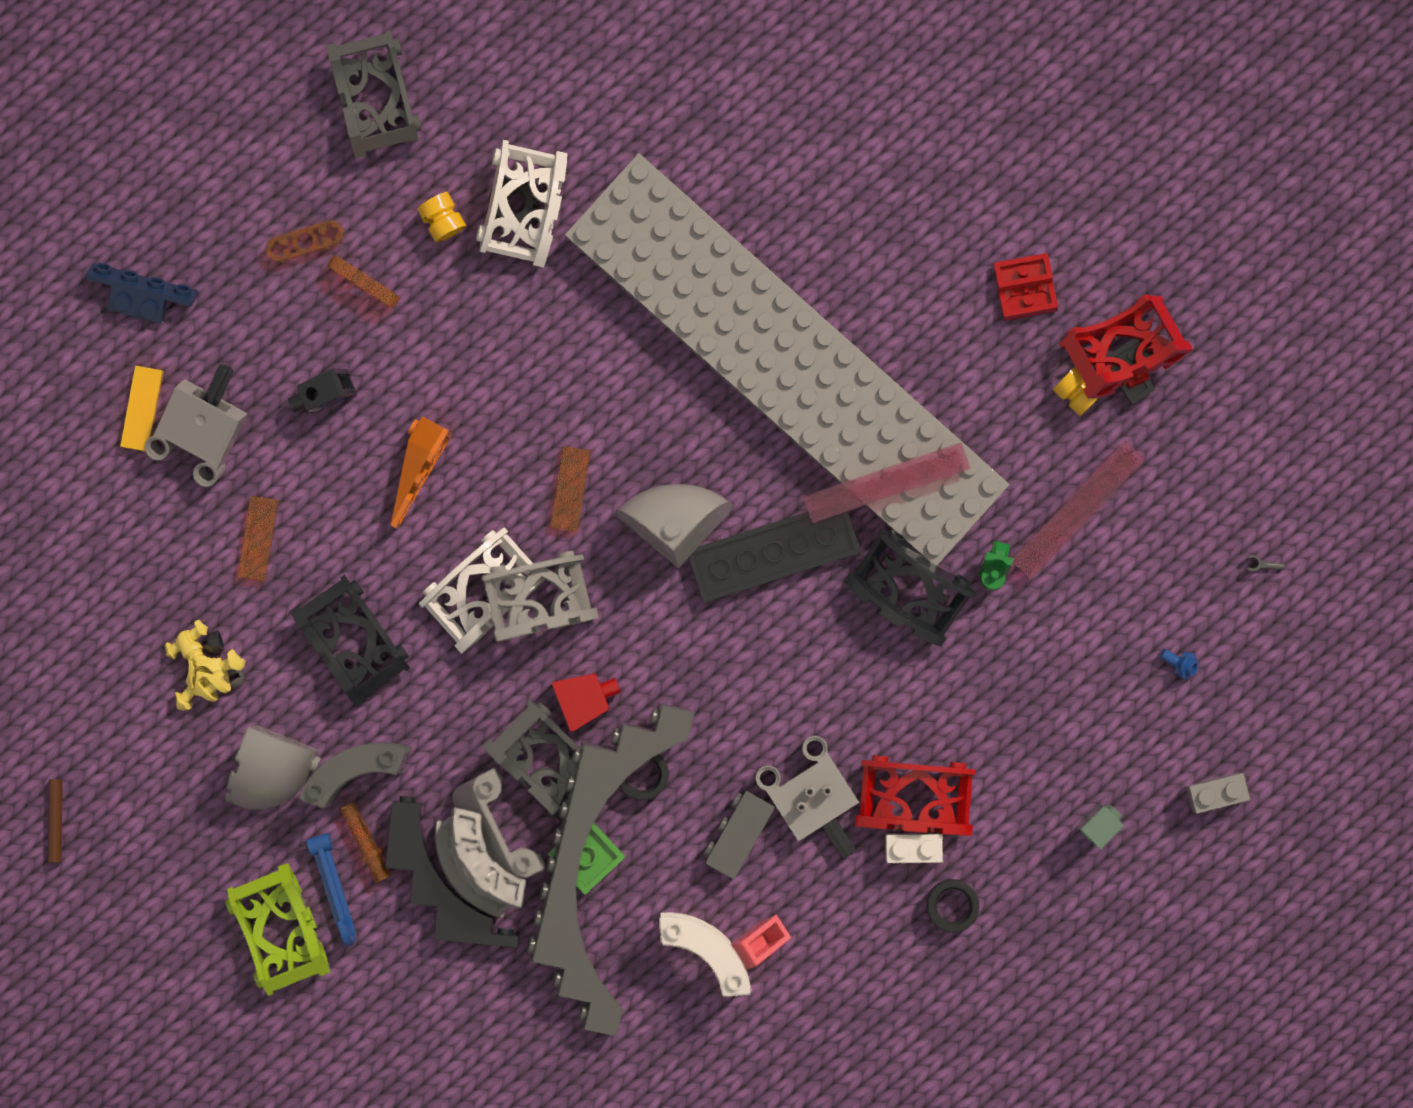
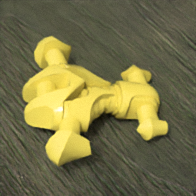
[164,620,246,711]

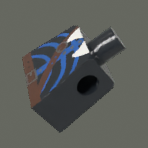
[288,368,358,413]

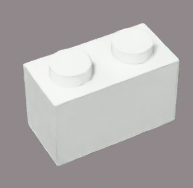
[885,833,943,863]

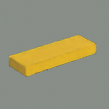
[120,366,164,451]

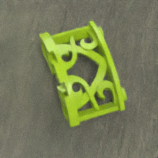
[225,863,331,996]

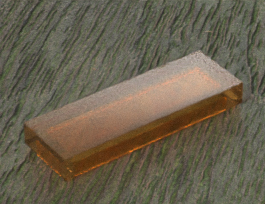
[551,446,591,532]
[237,496,279,582]

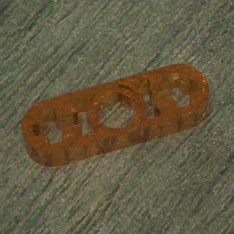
[266,220,345,263]
[327,254,401,309]

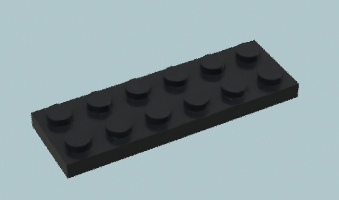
[689,500,861,603]

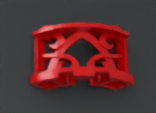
[1059,294,1193,399]
[855,755,976,836]

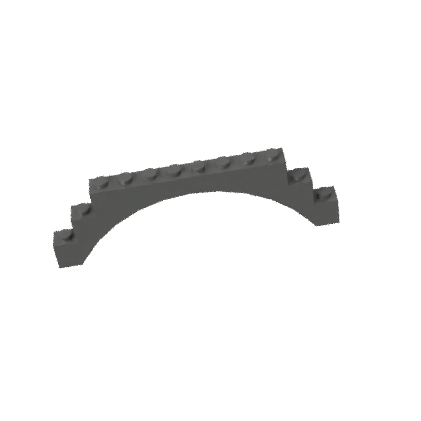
[527,702,694,1036]

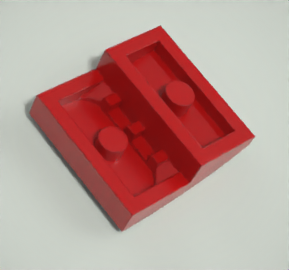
[994,253,1058,321]

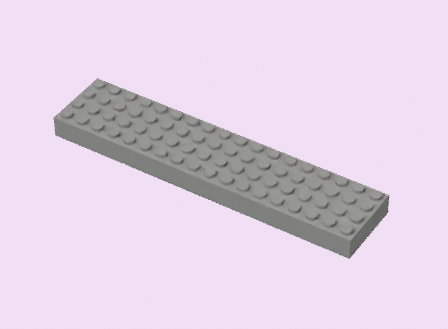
[565,153,1010,566]

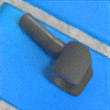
[1246,555,1285,572]

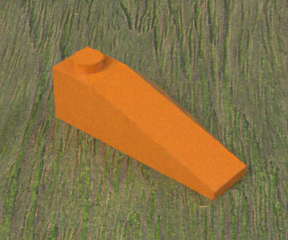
[391,416,453,529]

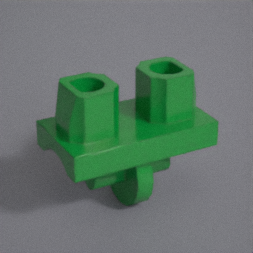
[978,541,1014,591]

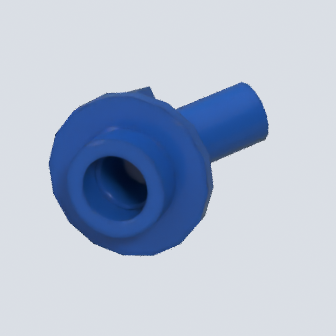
[1159,648,1199,680]

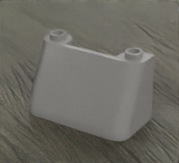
[452,767,546,879]

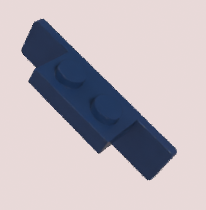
[86,263,199,324]

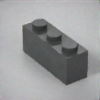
[703,790,775,879]

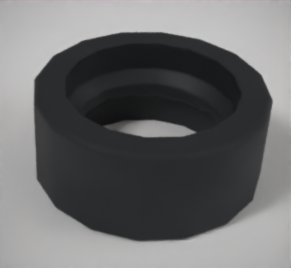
[620,754,669,800]
[926,879,979,932]

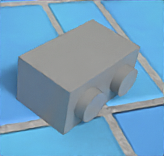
[1185,772,1250,814]

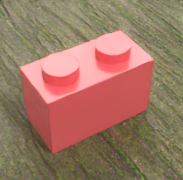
[730,915,791,970]

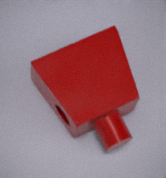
[552,673,621,732]

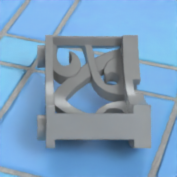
[482,551,599,641]
[435,808,525,918]

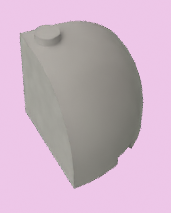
[616,484,733,568]
[225,725,321,810]

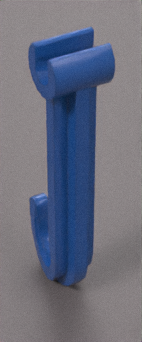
[306,833,356,947]

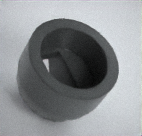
[227,669,245,689]

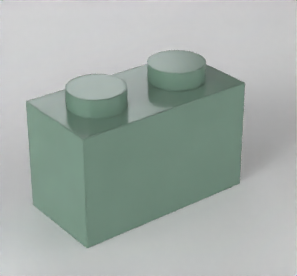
[1076,804,1124,849]

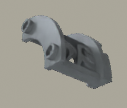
[326,30,422,159]
[482,700,580,822]
[299,742,412,808]

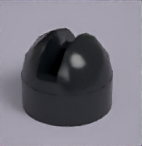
[202,630,225,654]

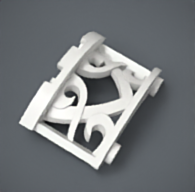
[476,140,567,267]
[419,527,545,654]
[660,912,751,996]

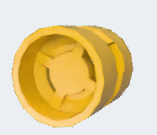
[417,192,466,243]
[1052,366,1098,416]

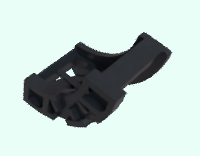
[844,529,976,647]
[289,574,411,707]

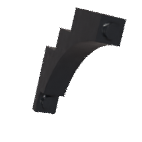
[386,796,520,947]

